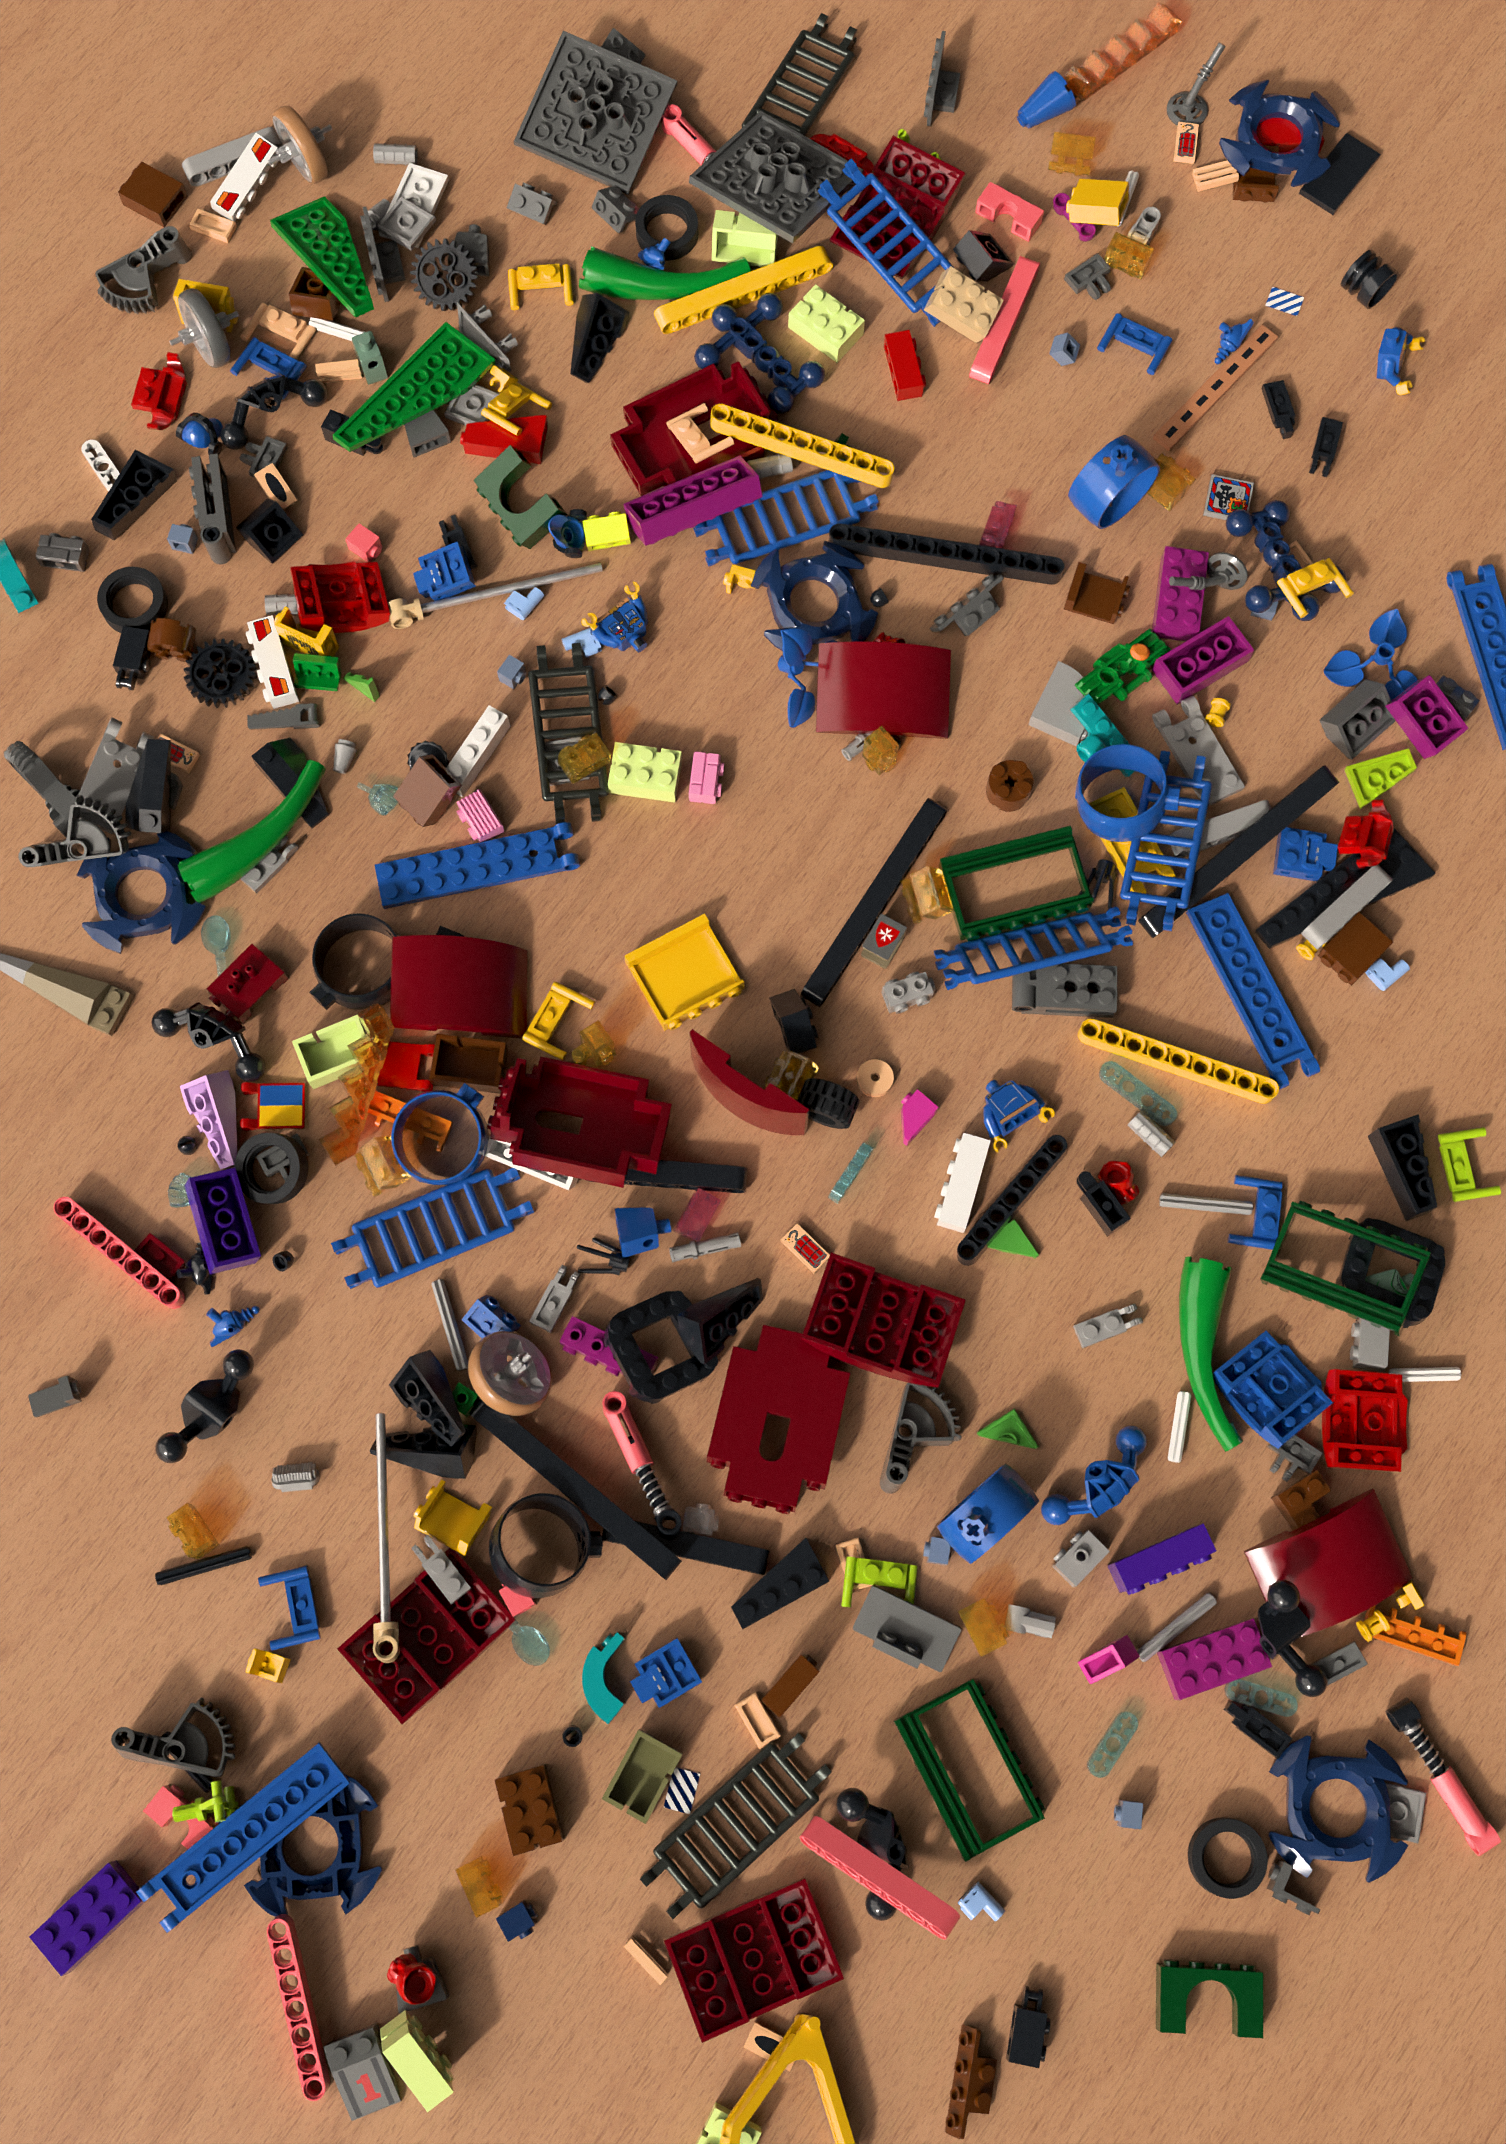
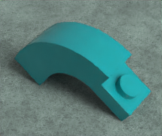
[0,538,39,613]
[582,1632,625,1724]

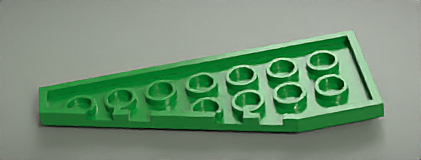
[270,196,374,318]
[333,322,495,452]

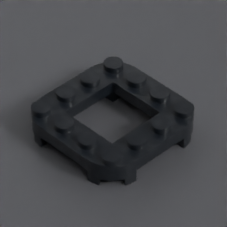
[1336,1218,1445,1328]
[603,1291,718,1404]

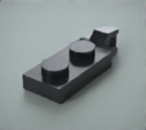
[1261,380,1295,439]
[1223,1702,1292,1759]

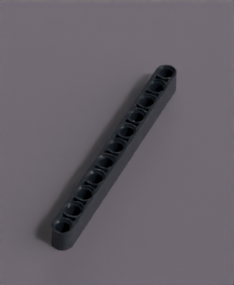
[829,524,1064,585]
[1138,765,1339,938]
[800,798,948,1008]
[468,1399,682,1581]

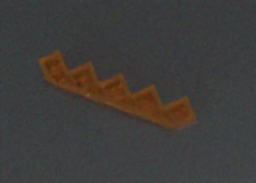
[1063,3,1182,101]
[318,1003,394,1166]

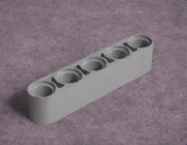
[182,127,283,186]
[1169,800,1271,858]
[1301,865,1393,950]

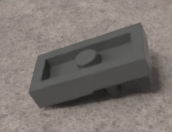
[1312,1641,1368,1686]

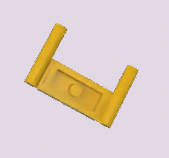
[508,264,574,310]
[481,382,552,436]
[1277,558,1354,618]
[522,981,596,1061]

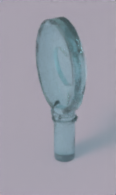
[201,916,231,976]
[509,1621,550,1666]

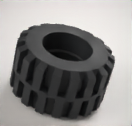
[797,1078,860,1129]

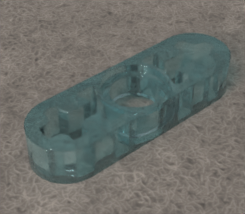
[828,1142,874,1204]
[1225,1679,1298,1717]
[1087,1712,1138,1778]

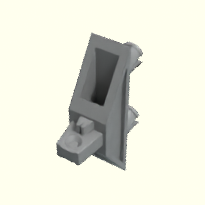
[457,302,518,371]

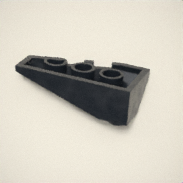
[125,738,171,833]
[251,738,329,829]
[677,1278,763,1364]
[389,1350,466,1447]
[370,1425,477,1479]

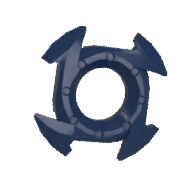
[1219,80,1340,187]
[751,541,878,656]
[76,831,206,954]
[1268,1735,1408,1883]
[244,1774,382,1917]

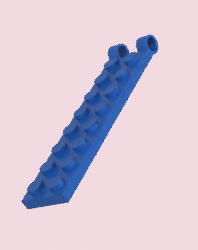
[1446,564,1506,750]
[375,822,580,909]
[1186,893,1320,1090]
[136,1742,350,1933]

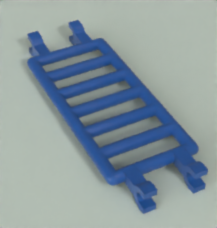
[818,158,954,327]
[693,466,879,567]
[1120,751,1212,931]
[934,907,1133,990]
[331,1168,535,1289]

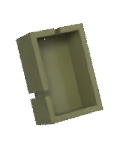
[602,1729,683,1824]

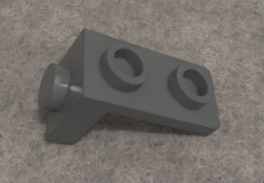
[28,1376,82,1418]
[1267,1860,1321,1916]

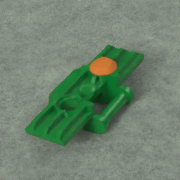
[1074,628,1171,705]

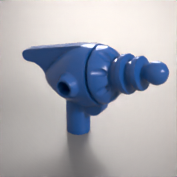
[638,237,671,270]
[1214,319,1254,364]
[206,1306,260,1347]

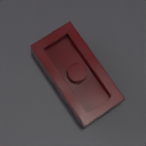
[134,1233,186,1281]

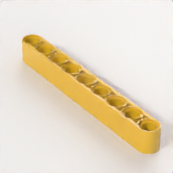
[654,246,833,334]
[710,404,894,488]
[1078,1019,1279,1104]

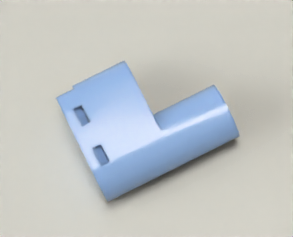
[504,587,544,620]
[561,628,602,657]
[1365,958,1410,991]
[957,1882,1005,1921]

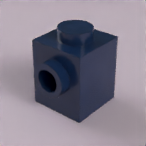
[496,1900,538,1942]

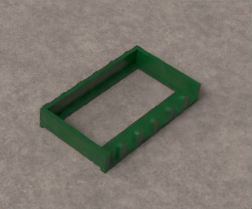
[939,826,1094,941]
[1260,1201,1431,1336]
[893,1679,1046,1862]

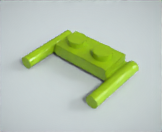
[1438,1127,1501,1202]
[841,1557,918,1608]

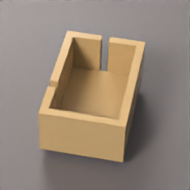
[924,266,1004,343]

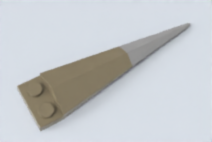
[0,953,133,1036]

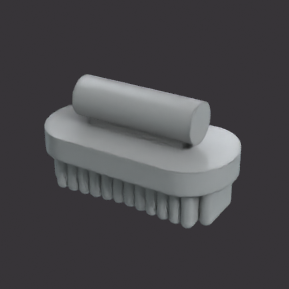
[271,1462,320,1492]

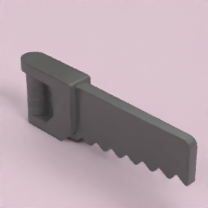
[247,703,320,730]

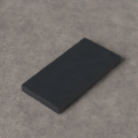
[1299,133,1381,215]

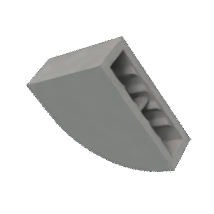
[1029,661,1088,747]

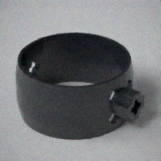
[309,913,399,1010]
[489,1493,603,1598]

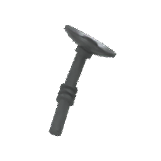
[1166,42,1226,125]
[1169,552,1248,590]

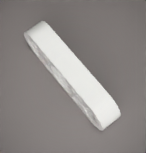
[82,440,120,492]

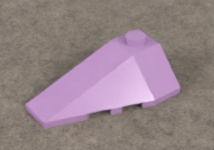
[180,1070,237,1170]

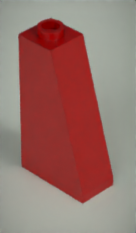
[1257,118,1325,154]
[460,415,548,465]

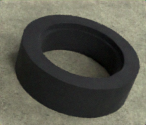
[635,195,698,261]
[97,567,168,633]
[234,1133,308,1204]
[1188,1818,1268,1899]

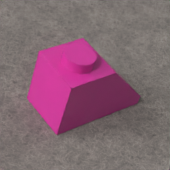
[901,1089,939,1146]
[1078,1635,1140,1684]

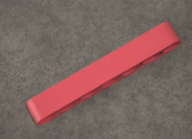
[969,256,1040,384]
[53,1197,185,1309]
[799,1816,960,1940]
[267,1914,330,2101]

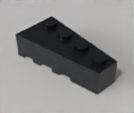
[91,449,177,541]
[1368,1114,1437,1221]
[731,1537,829,1630]

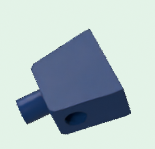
[615,1208,671,1258]

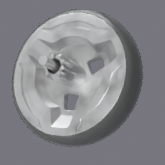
[169,288,239,368]

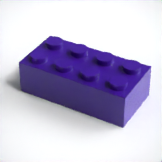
[185,1168,261,1275]
[1107,1523,1217,1595]
[29,1860,148,1977]

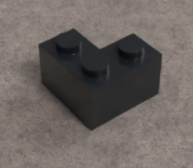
[769,989,818,1056]

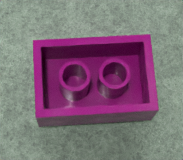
[1385,675,1469,759]

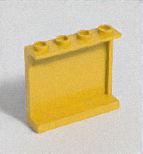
[624,914,744,1031]

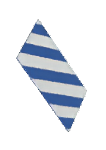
[1265,287,1304,316]

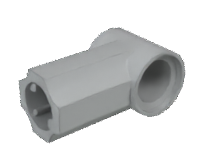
[1004,1604,1056,1638]

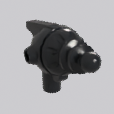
[177,1239,212,1295]

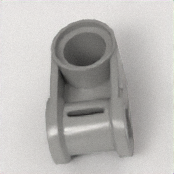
[1126,207,1161,251]

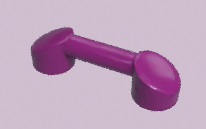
[1053,193,1096,242]

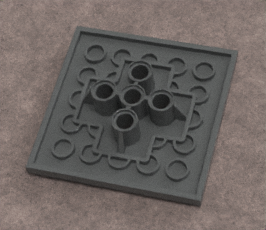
[514,31,677,195]
[689,111,863,243]

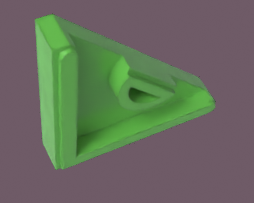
[343,672,380,702]
[983,1219,1039,1258]
[977,1409,1039,1449]

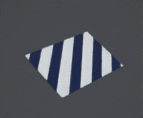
[664,1768,700,1814]

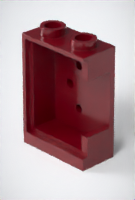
[206,944,288,1025]

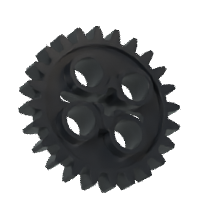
[410,238,479,311]
[183,638,257,708]

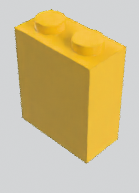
[1066,179,1129,226]

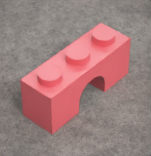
[975,182,1044,242]
[143,1784,220,1849]

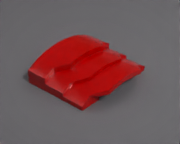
[290,561,390,633]
[1322,1369,1408,1472]

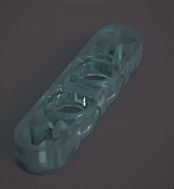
[1099,1061,1177,1126]

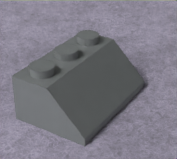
[1319,679,1396,760]

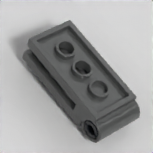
[189,454,236,565]
[1012,962,1117,1018]

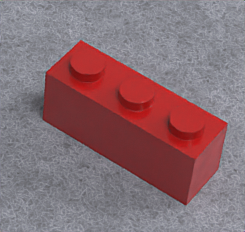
[884,330,926,401]

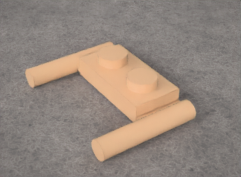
[240,303,316,360]
[666,403,734,463]

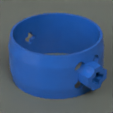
[1068,435,1160,529]
[1075,744,1181,842]
[391,1083,489,1185]
[937,1463,1039,1564]

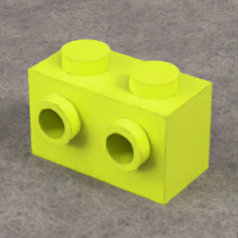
[583,512,631,551]

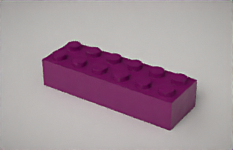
[623,456,763,546]

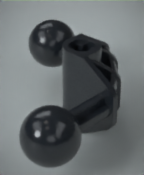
[220,373,328,450]
[151,1002,265,1082]
[155,1349,254,1463]
[1258,1580,1328,1697]
[836,1788,909,1921]

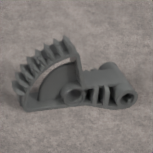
[95,226,192,314]
[4,741,80,838]
[19,795,132,867]
[880,1383,962,1494]
[111,1697,236,1777]

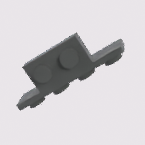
[930,574,1004,636]

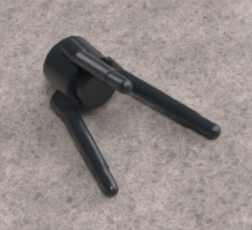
[1078,859,1117,910]
[577,1238,630,1275]

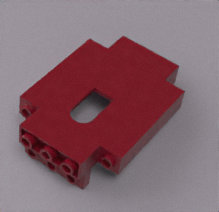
[610,361,778,496]
[487,1056,672,1188]
[706,1325,850,1514]

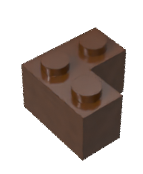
[1271,1470,1331,1530]

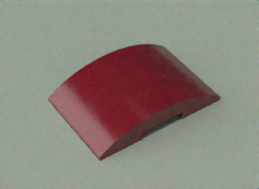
[830,135,966,279]
[816,642,951,739]
[390,935,528,1039]
[689,1029,809,1135]
[801,1252,966,1387]
[1244,1489,1413,1637]
[337,1548,516,1725]
[664,1878,844,2043]

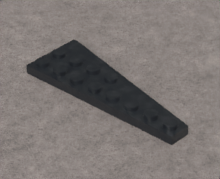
[1255,828,1436,949]

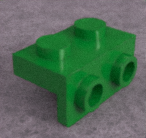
[293,653,342,691]

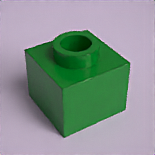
[452,1382,480,1417]

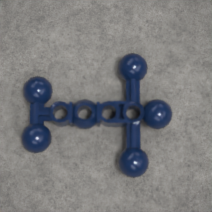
[694,293,826,414]
[1226,500,1347,621]

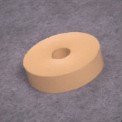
[856,1059,894,1097]

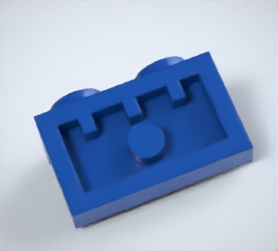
[462,1295,521,1338]

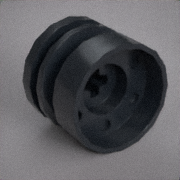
[1340,249,1399,309]

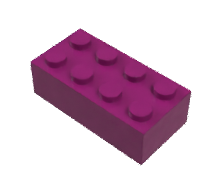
[1152,546,1209,642]
[1152,616,1254,705]
[1157,1619,1272,1700]

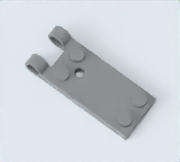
[1152,696,1245,807]
[78,717,154,834]

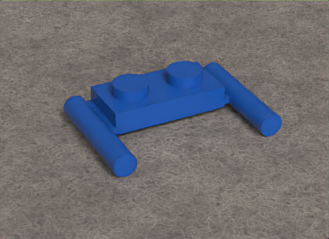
[1097,313,1172,375]
[230,337,307,400]
[1228,1175,1283,1250]
[258,1566,321,1651]

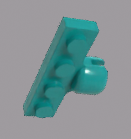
[1070,694,1134,777]

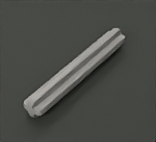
[1159,1193,1253,1215]
[431,1279,468,1371]
[1137,1593,1217,1662]

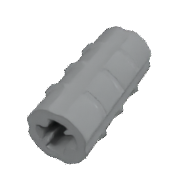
[373,143,418,166]
[747,453,793,479]
[265,593,298,615]
[1128,1110,1176,1157]

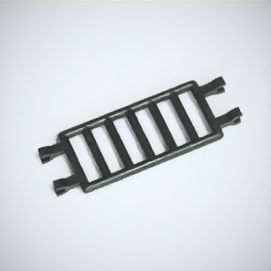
[742,13,857,136]
[528,643,609,824]
[640,1733,832,1919]

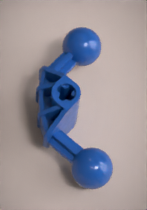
[1041,1426,1147,1525]

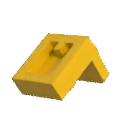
[723,564,755,594]

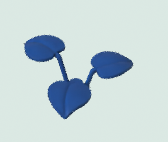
[1323,609,1418,701]
[778,628,838,728]

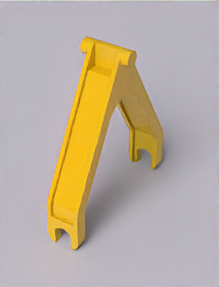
[720,2013,855,2144]

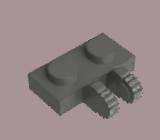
[1064,253,1111,300]
[239,436,288,478]
[256,1134,310,1182]
[1267,1435,1323,1482]

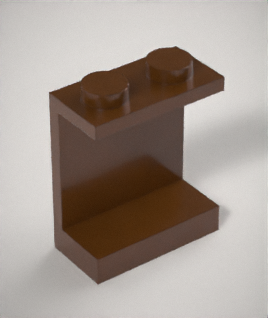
[1233,145,1279,203]
[1064,562,1130,624]

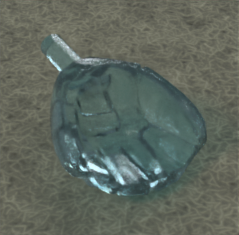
[357,782,398,816]
[168,1173,191,1208]

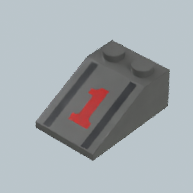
[324,2023,402,2121]

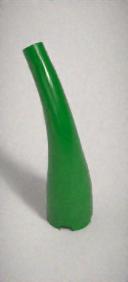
[579,246,751,300]
[178,760,326,903]
[1179,1256,1243,1452]

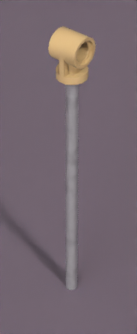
[388,563,603,629]
[373,1413,400,1663]

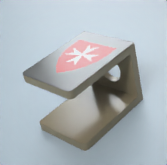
[861,914,907,969]

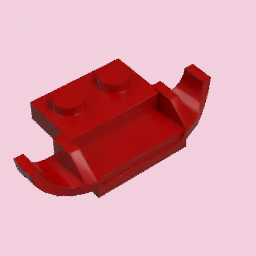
[810,133,874,177]
[131,352,187,430]
[1338,800,1394,868]

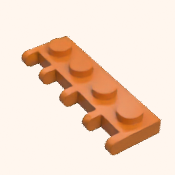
[356,1087,454,1152]
[1364,1605,1466,1666]

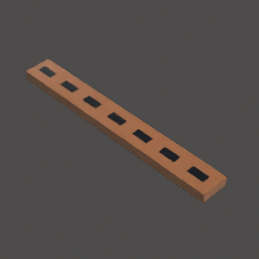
[1153,324,1278,451]

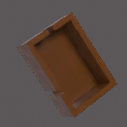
[429,1034,508,1094]
[495,1764,564,1856]

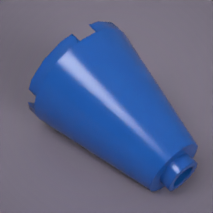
[1017,71,1076,129]

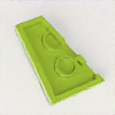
[1344,748,1417,809]

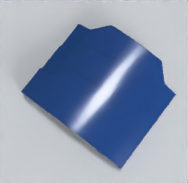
[1213,1331,1333,1449]

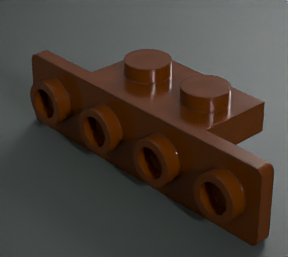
[945,2024,997,2139]

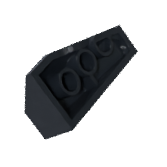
[570,293,629,383]

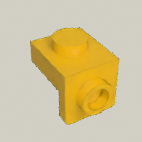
[246,1648,291,1683]

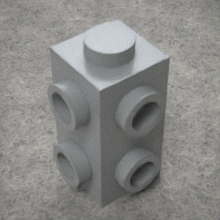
[881,972,936,1014]

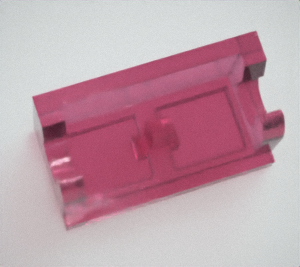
[979,501,1017,549]
[673,1188,721,1242]

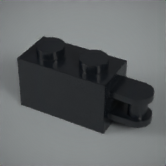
[321,409,383,456]
[113,626,151,691]
[1076,1171,1131,1237]
[1006,1986,1051,2068]

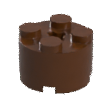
[147,618,196,662]
[986,760,1034,812]

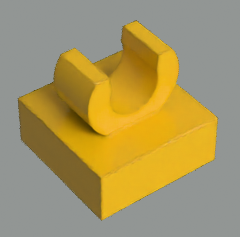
[490,365,518,392]
[1396,1580,1425,1610]

